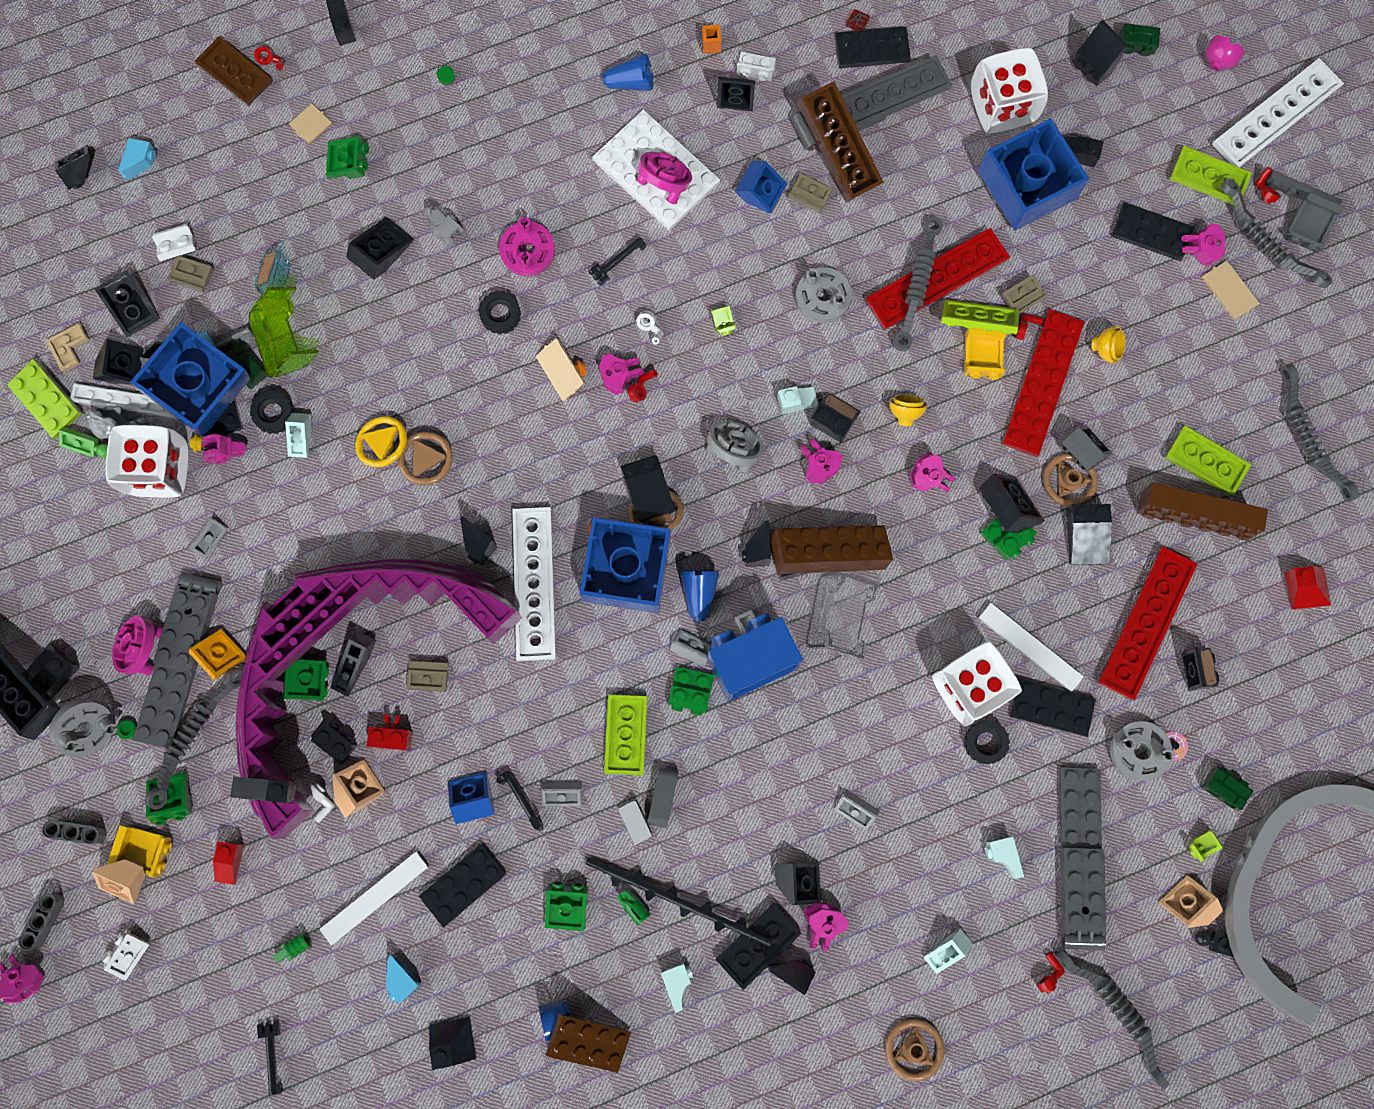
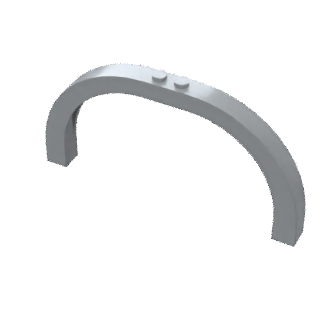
[1225,784,1374,1026]

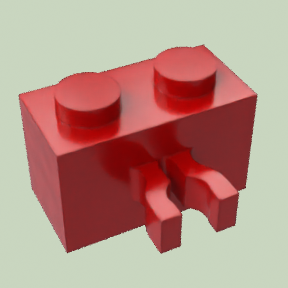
[366,714,413,752]

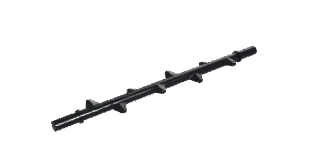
[586,857,773,947]

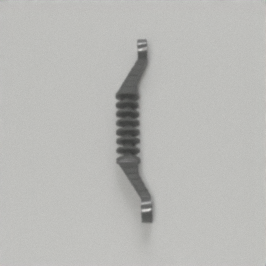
[1221,178,1333,289]
[893,216,943,351]
[1281,363,1359,502]
[145,667,243,810]
[1055,950,1170,1090]

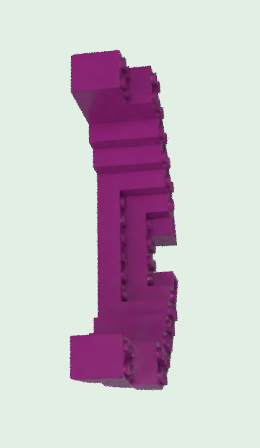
[235,559,522,839]

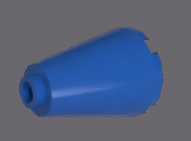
[603,54,654,91]
[681,570,719,621]

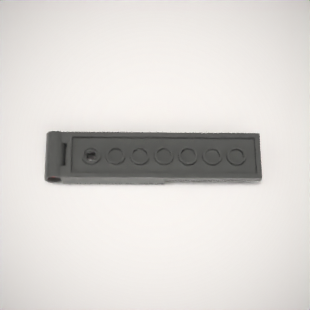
[792,55,952,151]
[133,573,222,749]
[1059,767,1106,950]

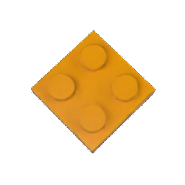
[188,629,246,680]

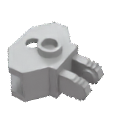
[425,206,464,246]

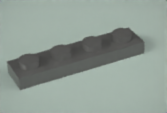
[1264,171,1342,205]

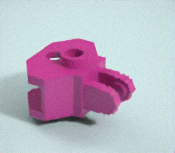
[1182,224,1225,266]
[599,353,644,395]
[201,434,247,464]
[800,439,843,484]
[910,452,956,493]
[803,902,849,951]
[0,954,45,1004]

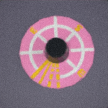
[1160,731,1188,761]

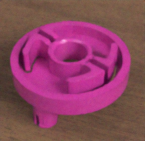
[636,152,692,205]
[499,217,555,277]
[112,616,163,676]

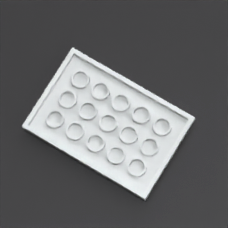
[592,110,720,231]

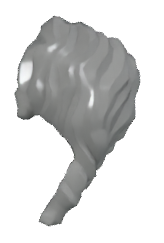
[85,406,148,439]

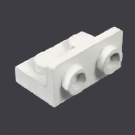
[737,52,776,81]
[152,224,196,261]
[102,929,149,981]

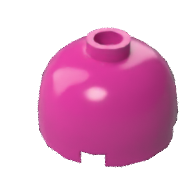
[1206,35,1245,71]

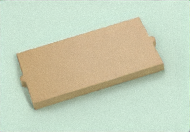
[1202,261,1260,320]
[536,338,585,401]

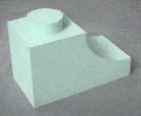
[777,386,818,415]
[285,413,312,458]
[985,837,1024,879]
[924,928,973,974]
[661,962,693,1013]

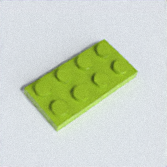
[1169,146,1252,205]
[941,299,1019,334]
[7,359,82,439]
[1165,426,1252,497]
[604,695,648,776]

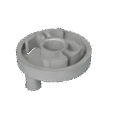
[796,267,852,323]
[705,421,764,474]
[49,699,117,757]
[1110,721,1175,781]

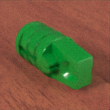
[617,889,651,926]
[273,932,312,963]

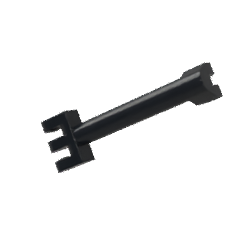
[588,236,646,286]
[496,770,544,831]
[257,1020,283,1096]

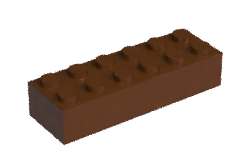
[797,81,884,202]
[1137,483,1268,541]
[770,525,893,574]

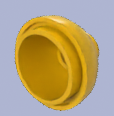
[1092,326,1125,364]
[889,394,927,426]

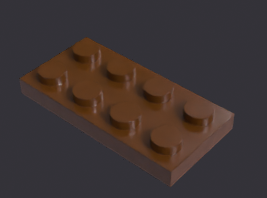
[195,37,273,107]
[545,1013,631,1073]

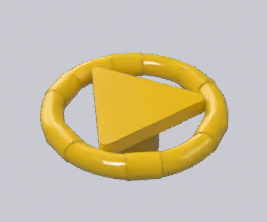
[355,416,407,468]

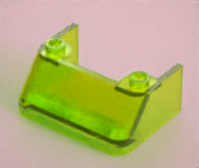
[249,286,318,378]

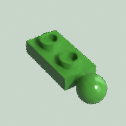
[59,427,108,459]

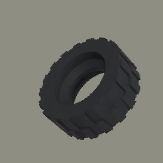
[479,291,521,335]
[250,390,295,434]
[964,720,1010,764]

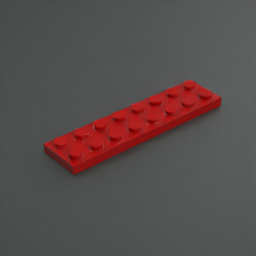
[865,227,1010,330]
[1002,309,1085,457]
[1097,547,1198,701]

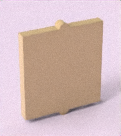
[289,104,332,145]

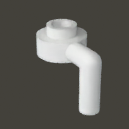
[636,311,663,344]
[305,783,334,823]

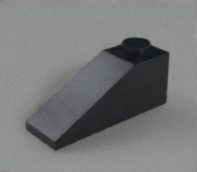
[326,0,357,46]
[1063,137,1104,168]
[331,632,376,697]
[230,776,296,804]

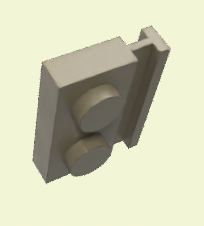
[788,173,833,214]
[168,256,214,293]
[1001,274,1046,314]
[406,661,449,692]

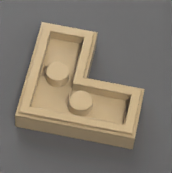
[46,323,89,373]

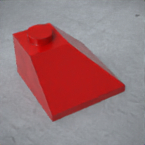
[1285,566,1331,610]

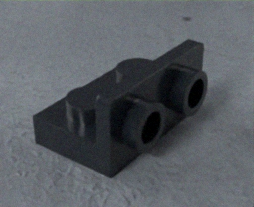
[310,721,357,765]

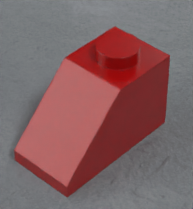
[213,841,244,885]

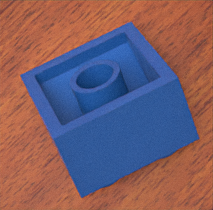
[735,161,787,213]
[448,771,495,824]

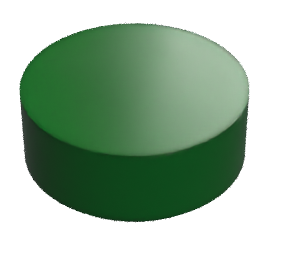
[437,66,456,86]
[117,720,137,740]

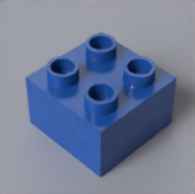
[978,118,1089,231]
[131,322,251,437]
[580,517,671,613]
[708,613,803,703]

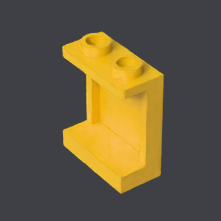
[964,328,1006,380]
[107,825,172,877]

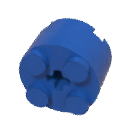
[538,1000,570,1048]

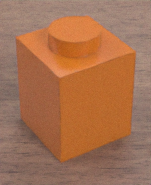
[702,25,721,54]

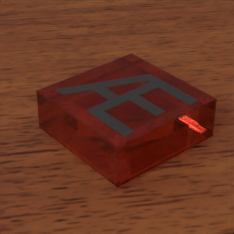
[846,9,870,31]

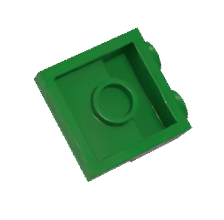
[326,136,369,179]
[980,518,1037,561]
[282,659,329,702]
[668,667,714,716]
[146,772,192,825]
[545,881,589,931]

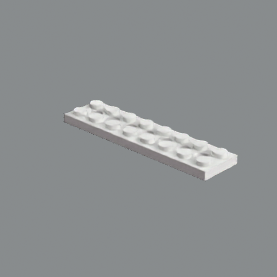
[1212,58,1344,167]
[512,507,556,661]

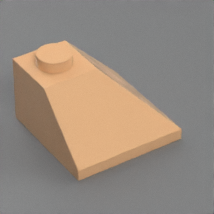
[332,760,385,818]
[93,859,145,904]
[1159,875,1223,928]

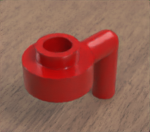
[254,45,285,70]
[1254,166,1281,204]
[1013,314,1044,340]
[628,369,658,403]
[1036,952,1065,994]

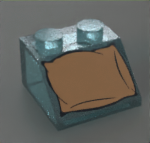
[254,250,291,299]

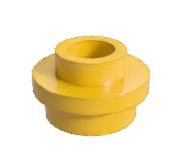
[190,434,204,453]

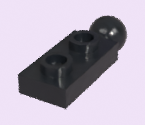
[1194,930,1234,958]

